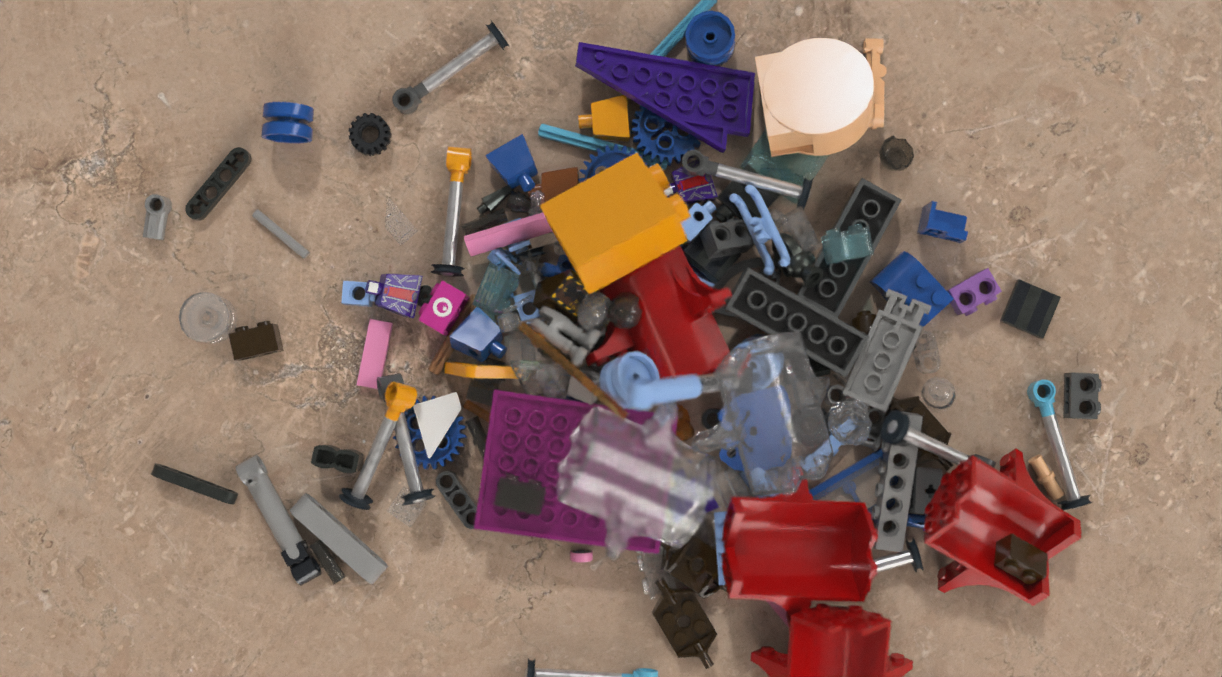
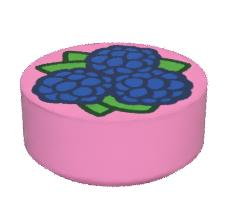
[570,549,593,562]

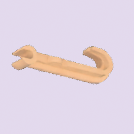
[863,38,887,130]

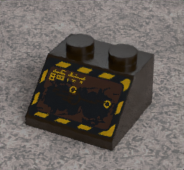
[533,269,601,324]

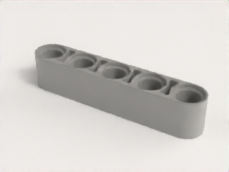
[290,493,388,584]

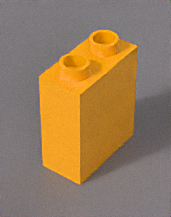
[540,153,691,294]

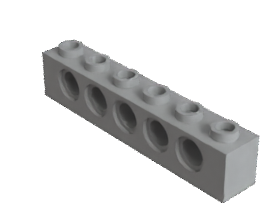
[871,410,923,552]

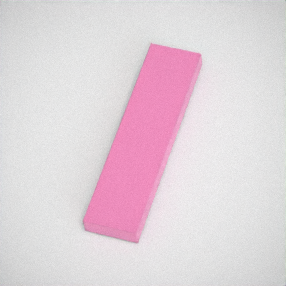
[464,212,552,256]

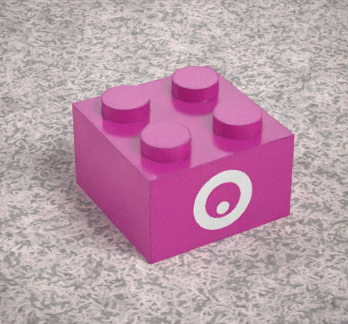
[418,280,470,336]

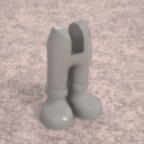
[530,306,602,368]

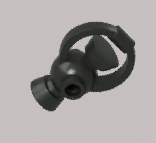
[772,233,823,288]

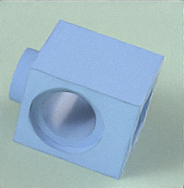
[341,281,376,307]
[513,289,542,326]

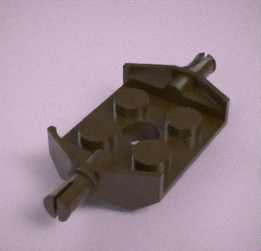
[886,396,954,471]
[660,531,727,598]
[652,578,718,669]

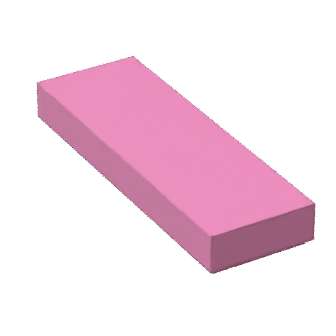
[357,319,393,389]

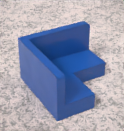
[917,201,968,243]

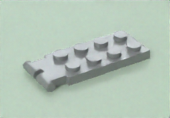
[843,289,932,412]

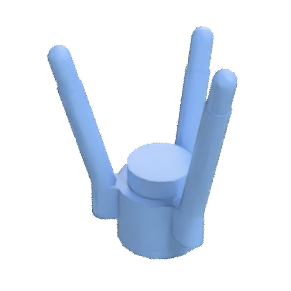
[487,247,528,298]

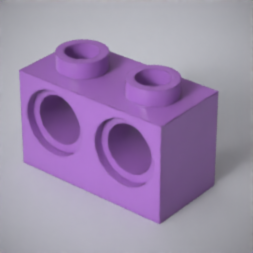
[947,268,1002,316]

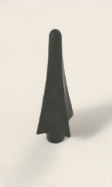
[476,185,518,215]

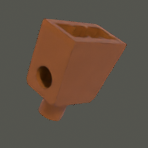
[528,167,578,204]

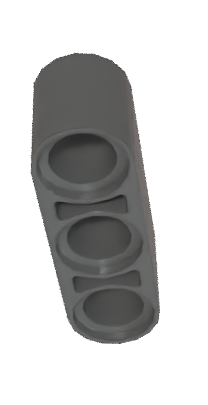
[436,471,477,529]

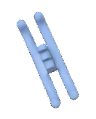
[729,185,790,276]

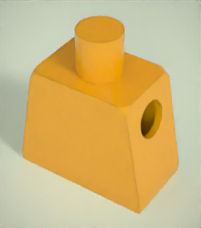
[578,95,630,142]

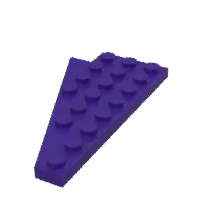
[575,42,755,153]

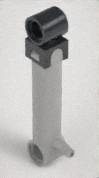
[236,455,322,586]

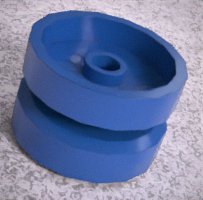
[685,11,735,66]
[261,102,314,144]

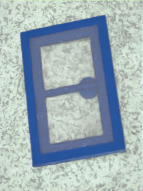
[809,448,899,521]

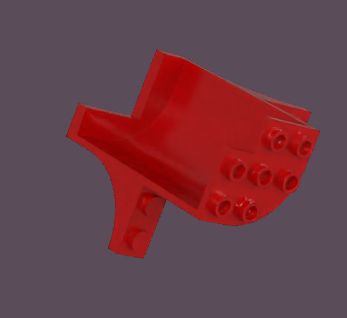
[585,245,734,379]
[924,448,1081,606]
[721,468,878,629]
[750,603,913,677]

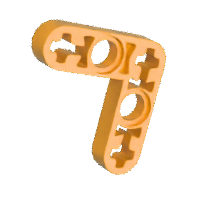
[444,362,526,379]

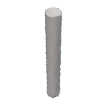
[252,209,310,259]

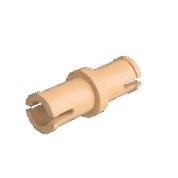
[1028,454,1065,501]

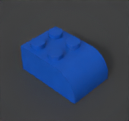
[869,251,954,327]

